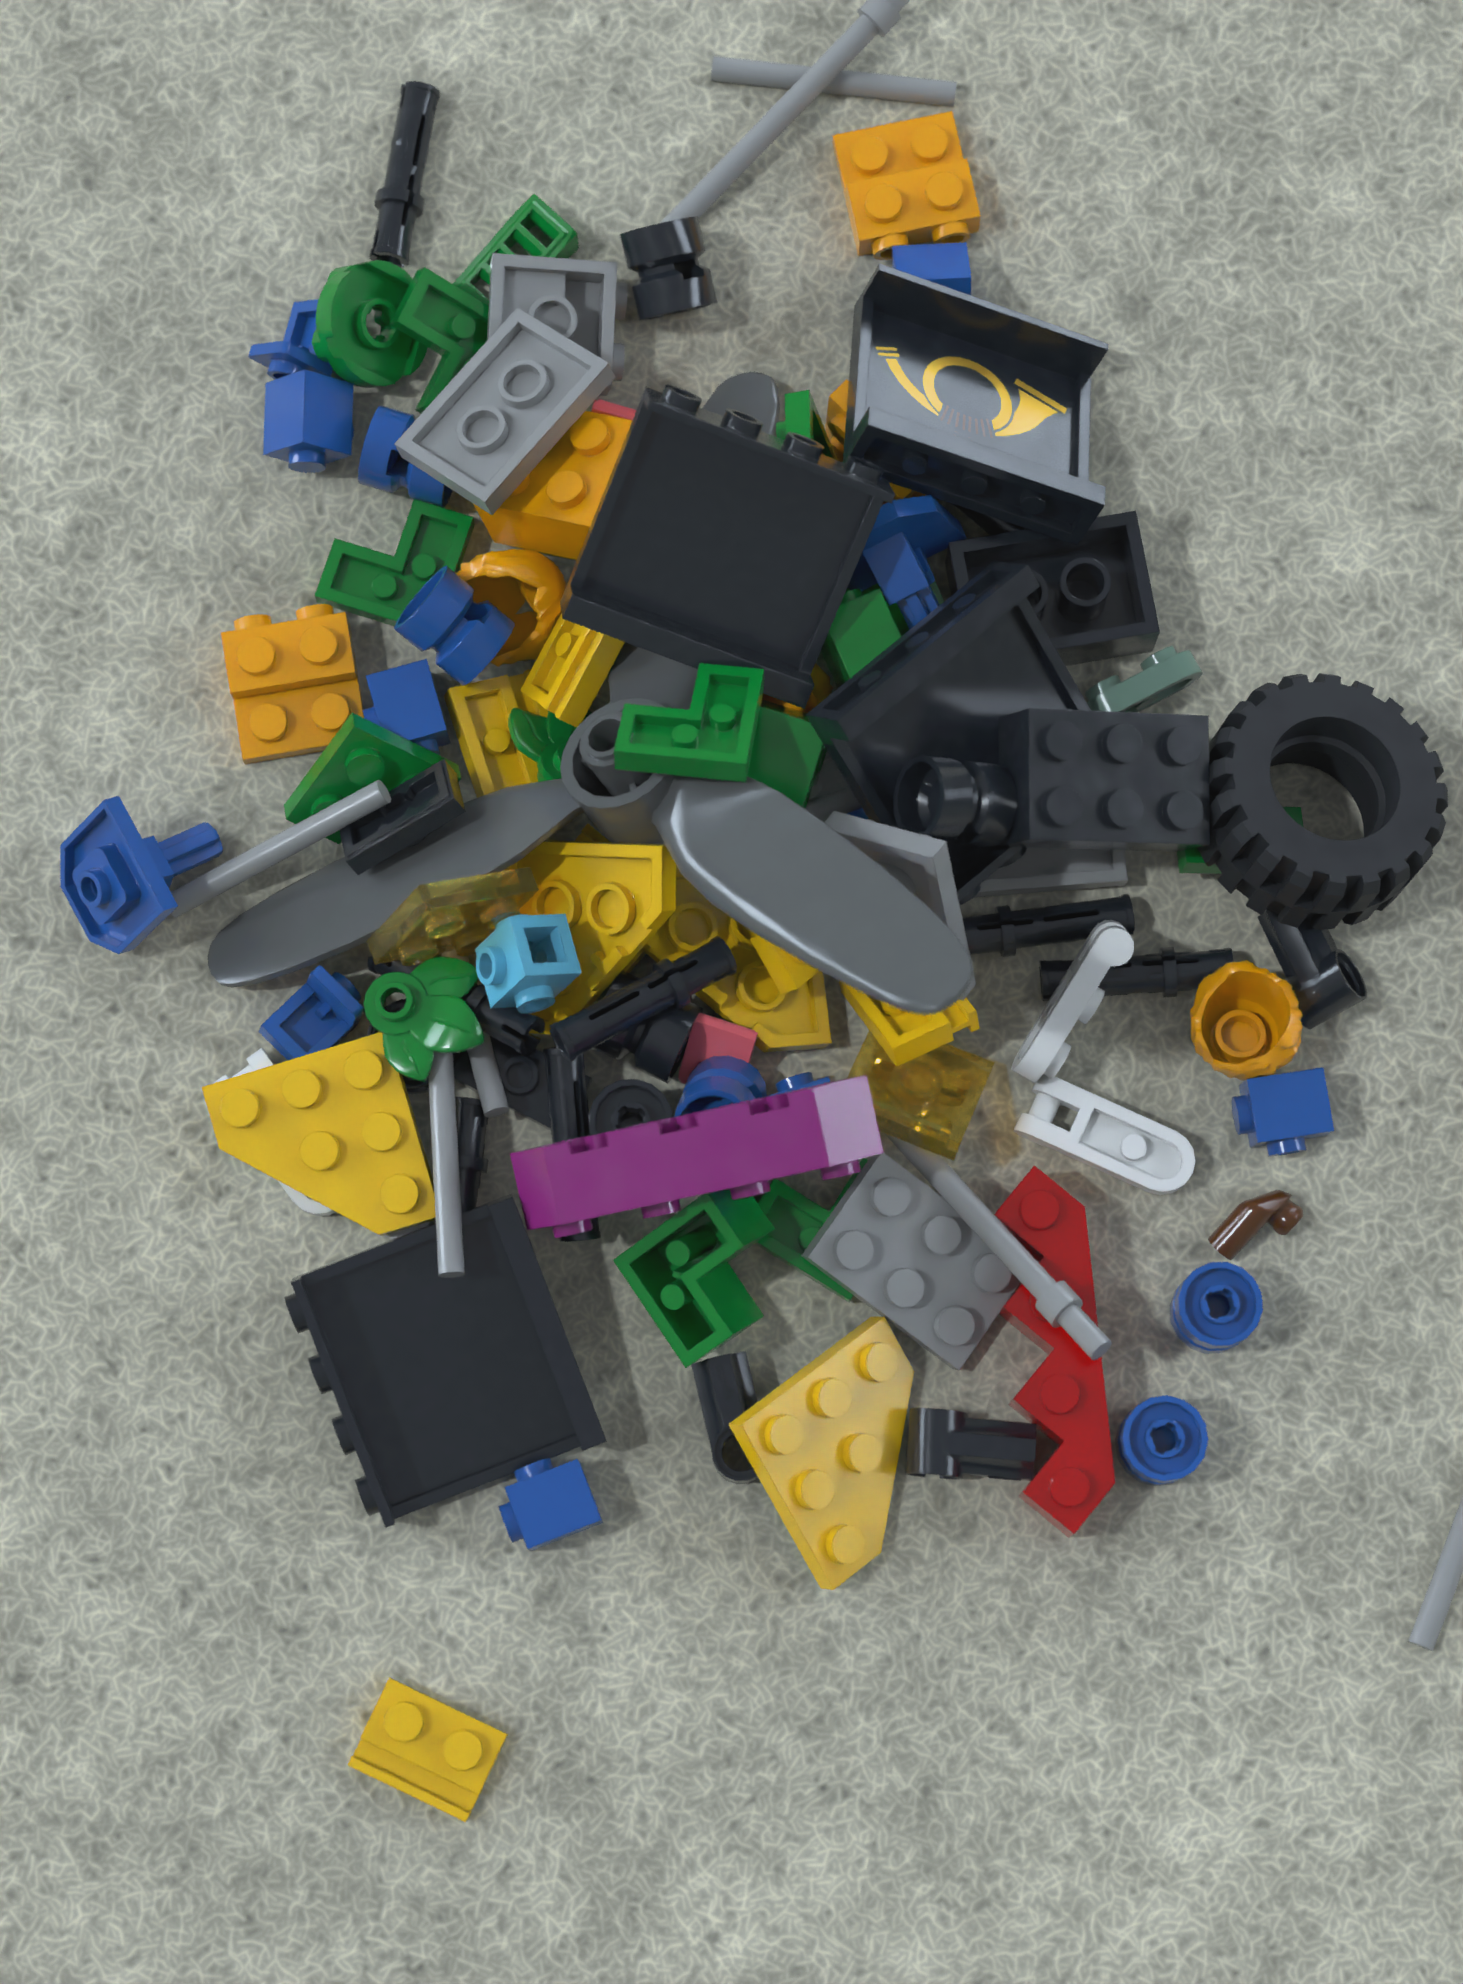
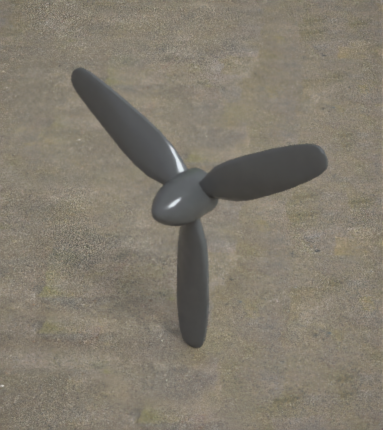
[207,372,974,1015]

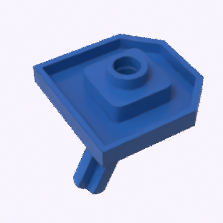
[847,495,966,629]
[60,796,223,954]

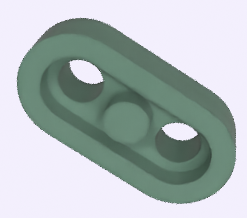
[1085,646,1203,713]

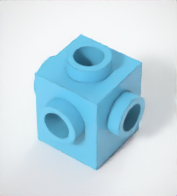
[475,914,582,1013]

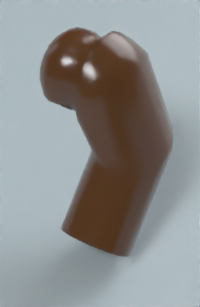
[1208,1190,1303,1260]

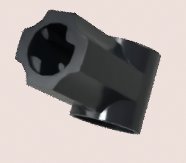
[1257,909,1367,1030]
[691,1351,759,1484]
[904,1408,1037,1481]

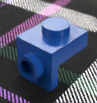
[248,299,333,380]
[258,965,364,1060]

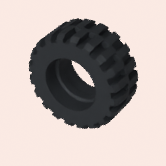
[1198,673,1448,930]

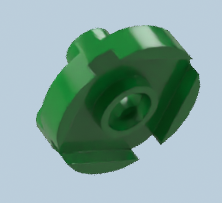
[312,260,428,388]

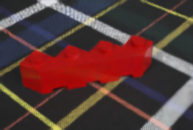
[994,1165,1116,1538]

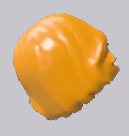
[455,549,567,667]
[1190,960,1303,1080]

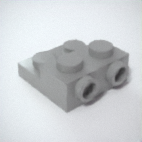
[487,253,627,396]

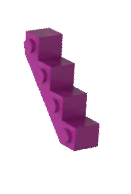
[510,1075,884,1238]

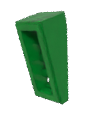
[453,194,579,306]

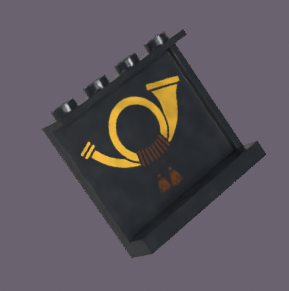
[843,263,1108,545]

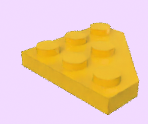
[499,840,676,1035]
[642,865,832,1052]
[202,1032,436,1236]
[728,1316,914,1590]

